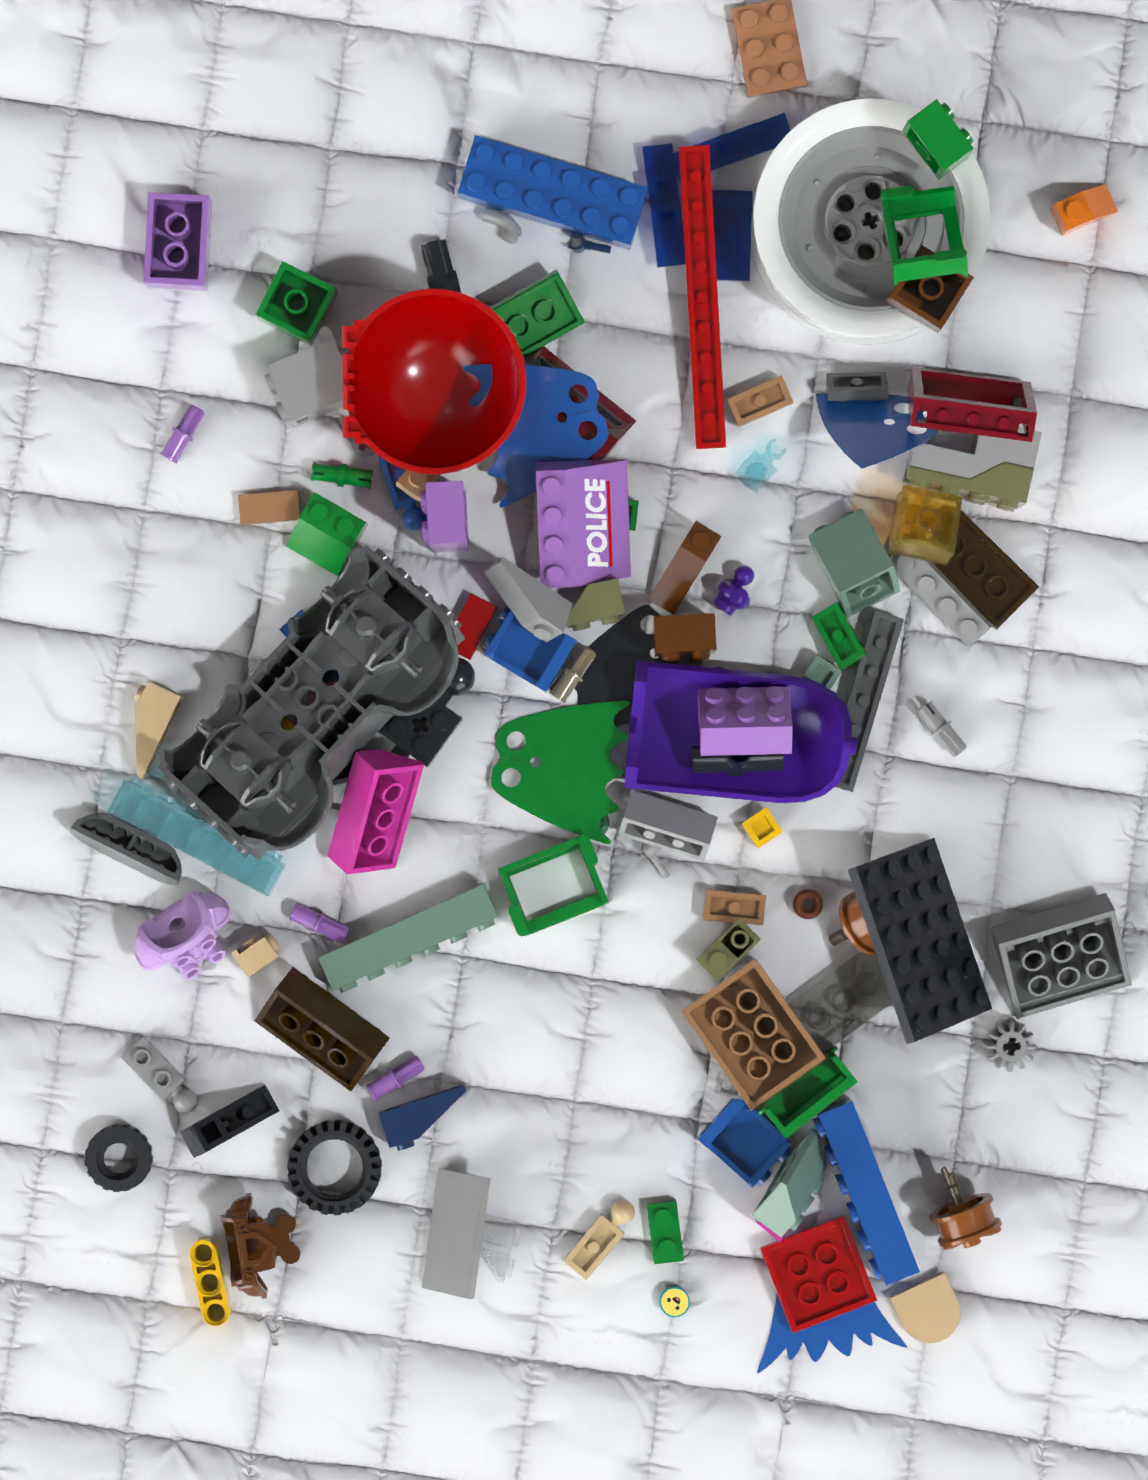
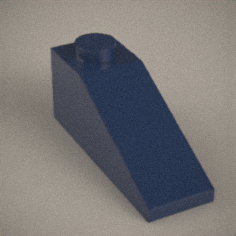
[378,1083,467,1151]

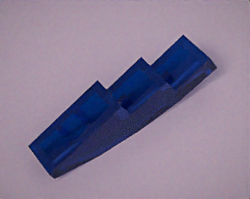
[670,113,791,183]
[642,143,686,268]

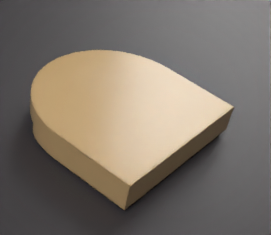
[889,1272,960,1343]

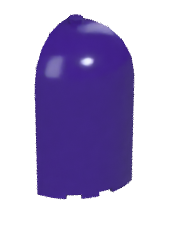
[624,660,857,803]

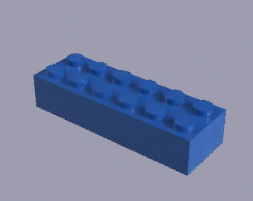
[457,135,648,250]
[812,1097,920,1285]

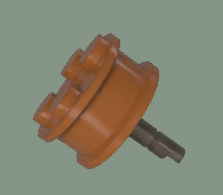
[829,892,876,955]
[929,1166,1002,1250]

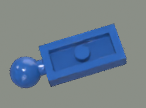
[378,456,426,531]

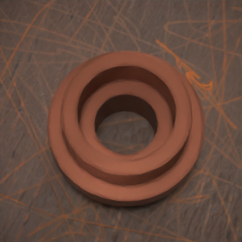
[793,889,823,919]

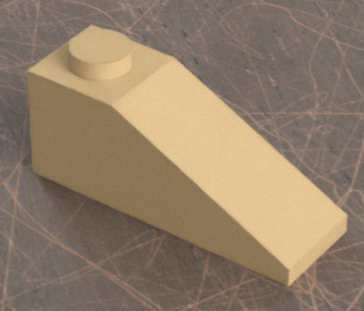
[134,681,184,779]

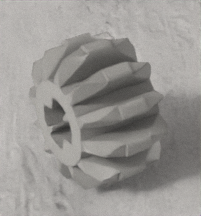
[984,1020,1036,1072]

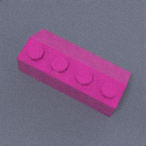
[327,749,424,875]

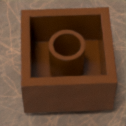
[886,245,974,333]
[652,613,717,662]

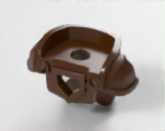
[220,1192,301,1299]

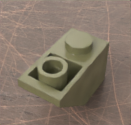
[566,578,625,631]
[696,917,761,982]

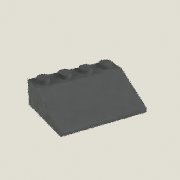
[990,893,1132,1019]

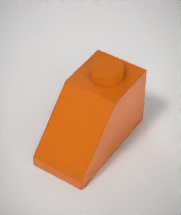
[1051,184,1118,236]

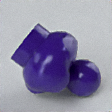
[713,565,755,615]

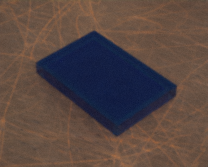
[712,190,752,282]

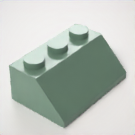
[752,1128,827,1237]

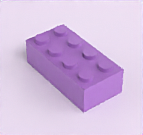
[420,481,469,553]

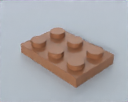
[731,0,807,98]

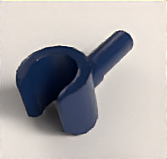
[568,233,611,254]

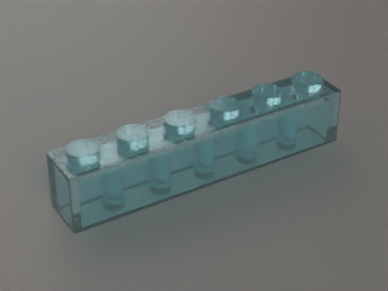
[107,777,286,897]

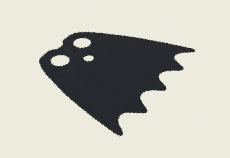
[550,604,702,727]

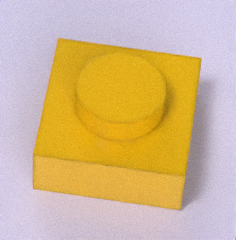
[741,807,783,848]

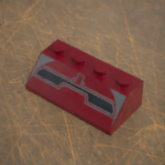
[525,346,636,460]

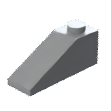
[484,557,573,642]

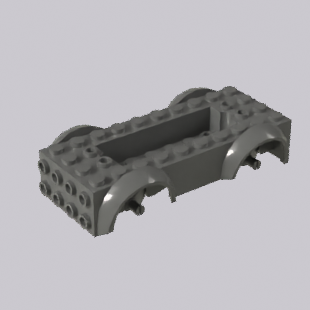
[158,545,465,860]

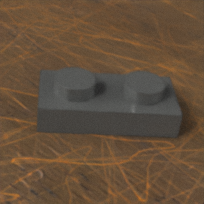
[826,372,888,402]

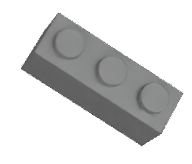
[618,790,718,862]

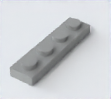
[890,539,993,648]

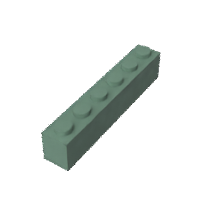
[318,884,499,993]

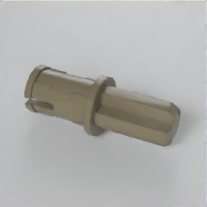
[549,645,596,703]

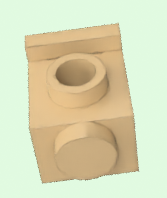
[231,933,281,977]

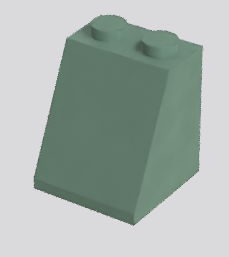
[808,509,900,617]

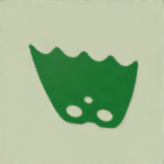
[491,701,630,844]

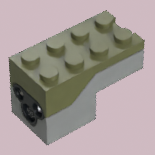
[902,427,1042,512]

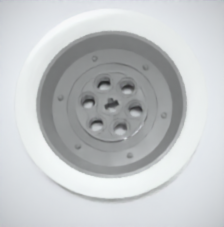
[750,98,991,345]

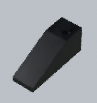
[179,1085,279,1158]

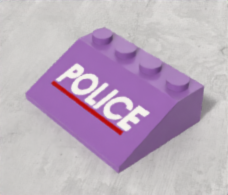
[536,459,631,588]

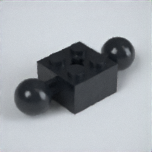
[378,657,475,767]

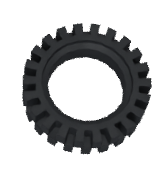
[287,1120,382,1216]

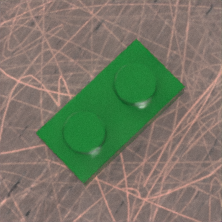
[811,602,868,670]
[646,1200,684,1265]

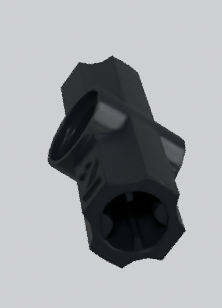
[421,239,461,293]
[691,746,784,777]

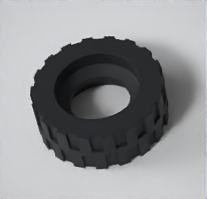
[84,1124,153,1192]

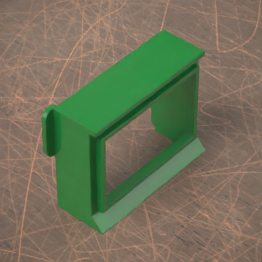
[881,186,968,286]
[498,834,609,937]
[757,1045,858,1139]

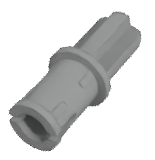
[916,701,966,757]

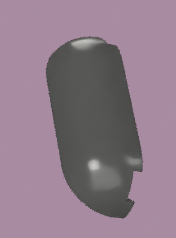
[70,812,182,885]

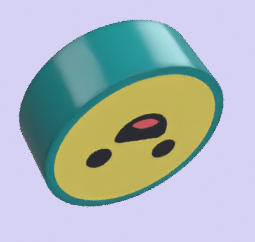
[660,1286,690,1317]

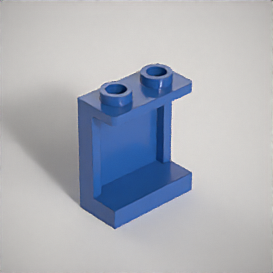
[482,606,577,693]
[697,1093,792,1188]

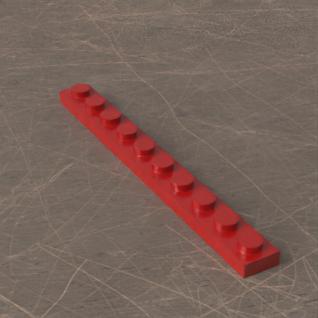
[679,145,727,449]

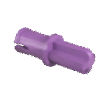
[160,405,205,464]
[289,902,349,943]
[366,1056,425,1101]

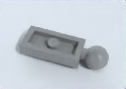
[122,1037,198,1113]

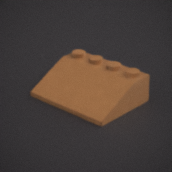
[681,959,827,1111]

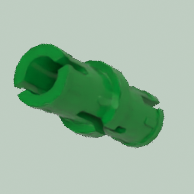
[311,462,373,489]

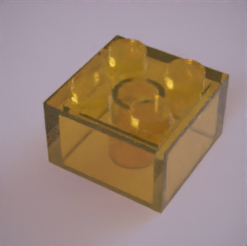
[888,485,963,565]

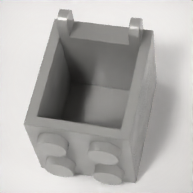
[264,327,343,428]

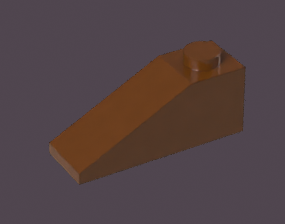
[648,521,722,615]

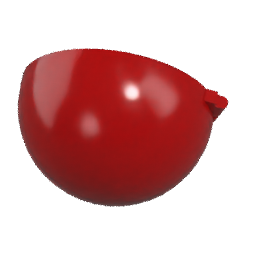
[342,289,527,474]

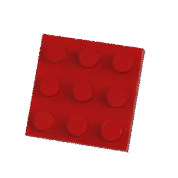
[760,1215,877,1333]

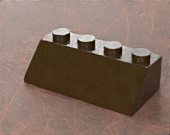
[254,967,390,1092]

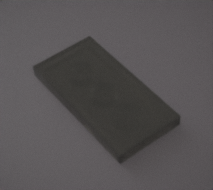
[788,951,892,1053]

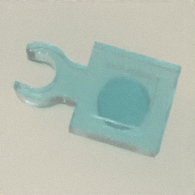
[735,439,786,493]

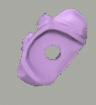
[134,890,232,979]

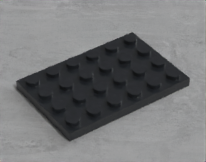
[848,838,992,1044]

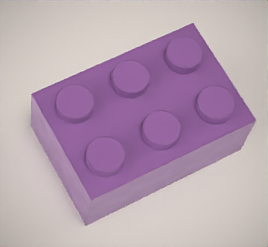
[143,192,212,291]
[698,686,793,756]

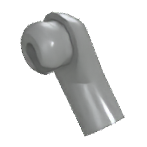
[482,207,522,244]

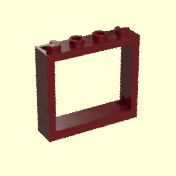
[907,367,1037,442]

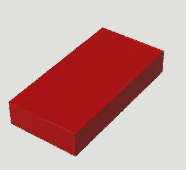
[457,593,498,661]

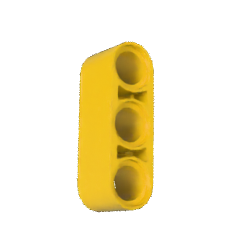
[190,1237,232,1326]

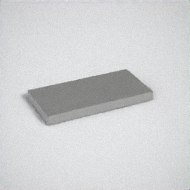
[422,1168,491,1299]

